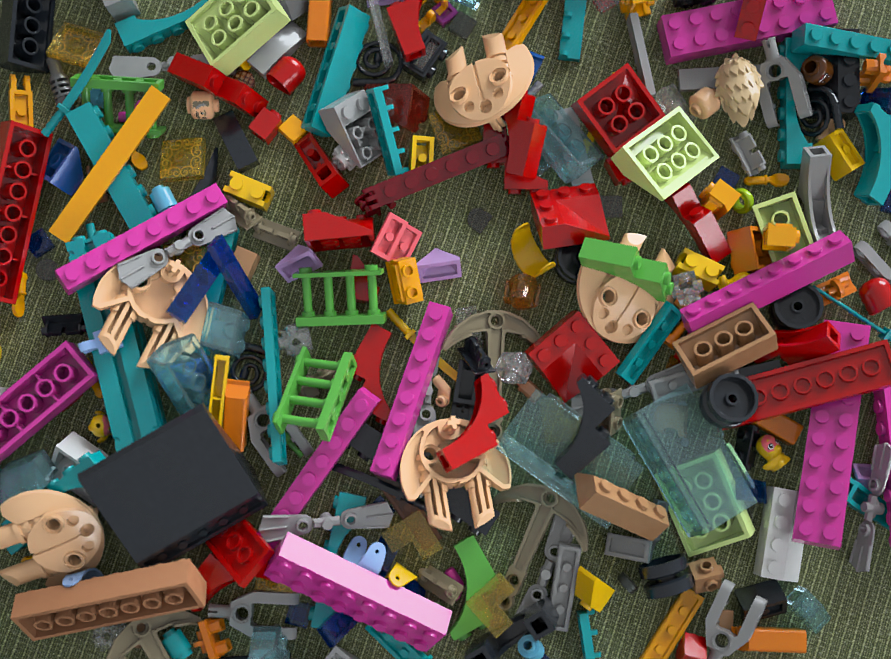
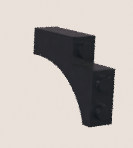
[555,373,615,480]

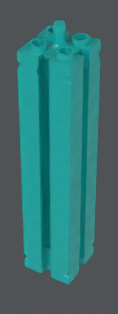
[65,223,167,452]

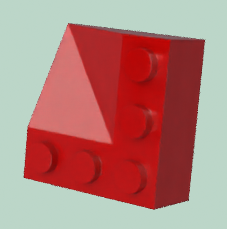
[571,63,666,158]
[530,183,610,250]
[302,209,376,252]
[523,310,620,403]

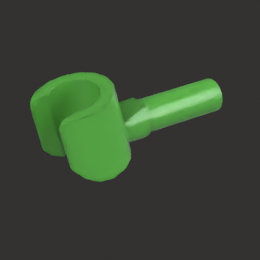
[285,432,304,458]

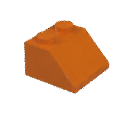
[727,226,772,275]

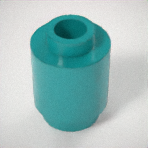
[161,627,193,659]

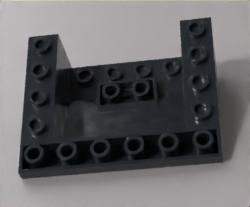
[77,403,268,568]

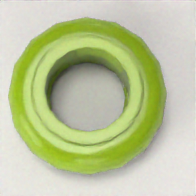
[732,188,754,214]

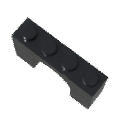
[464,596,559,659]

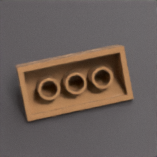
[672,302,778,389]
[574,473,670,541]

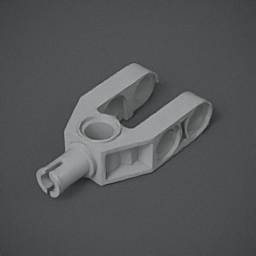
[759,37,812,129]
[853,220,891,285]
[247,390,314,477]
[705,579,768,659]
[208,589,300,640]

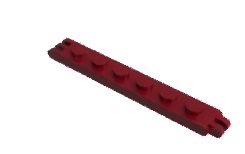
[361,133,509,211]

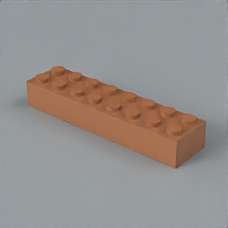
[10,559,207,641]

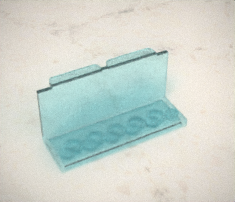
[623,383,757,538]
[496,389,645,529]

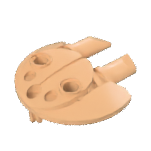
[434,33,534,132]
[576,233,675,344]
[92,255,209,369]
[399,416,512,532]
[0,490,105,587]

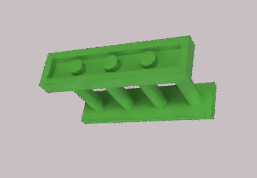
[70,73,166,138]
[292,264,387,327]
[272,346,357,442]

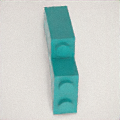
[853,102,891,206]

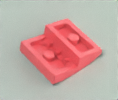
[370,212,423,262]

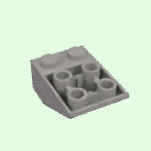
[318,89,382,168]

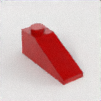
[294,132,350,199]

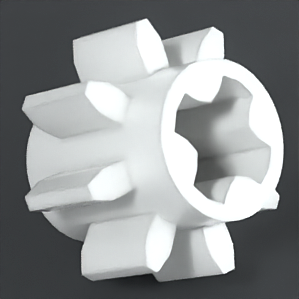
[332,145,356,171]

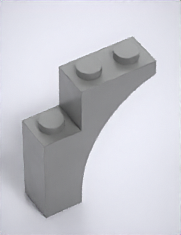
[797,145,836,242]

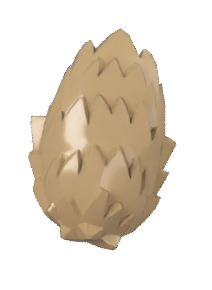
[715,53,765,128]

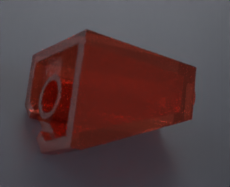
[365,84,430,133]

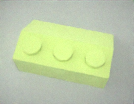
[752,191,814,263]

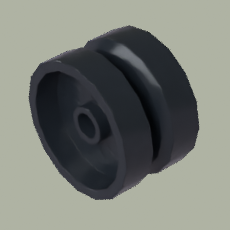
[553,244,582,286]
[769,284,824,330]
[699,373,759,429]
[637,553,695,599]

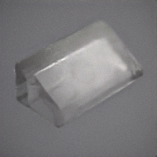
[653,83,697,121]

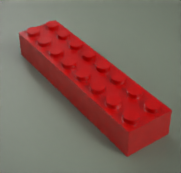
[0,120,53,305]

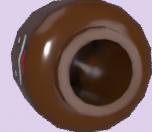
[800,55,834,86]

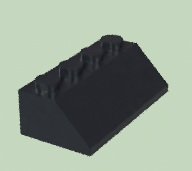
[0,0,56,74]
[808,28,860,120]

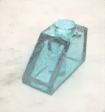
[786,586,831,634]

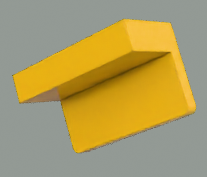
[813,129,865,181]

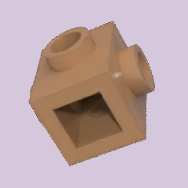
[688,556,724,594]

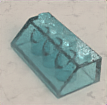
[531,93,604,183]
[146,334,214,415]

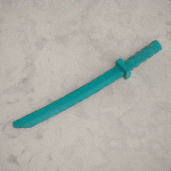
[41,29,111,137]
[813,285,891,342]

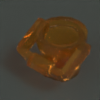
[503,274,541,310]

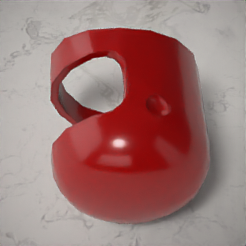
[266,56,306,95]
[859,277,891,316]

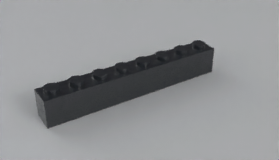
[347,423,500,536]

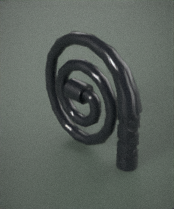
[353,41,403,87]
[795,85,844,137]
[224,342,267,392]

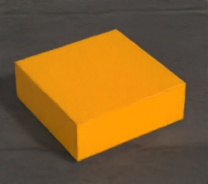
[278,114,308,144]

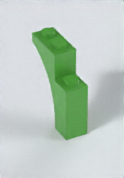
[578,237,674,303]
[449,533,500,641]

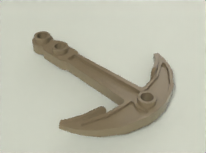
[442,310,541,439]
[492,483,589,611]
[106,611,202,659]

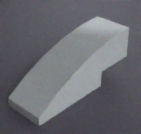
[247,21,306,80]

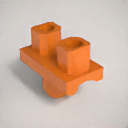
[860,53,891,93]
[816,271,858,306]
[192,617,233,659]

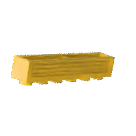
[209,355,230,427]

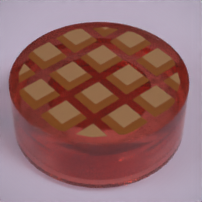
[233,70,256,89]

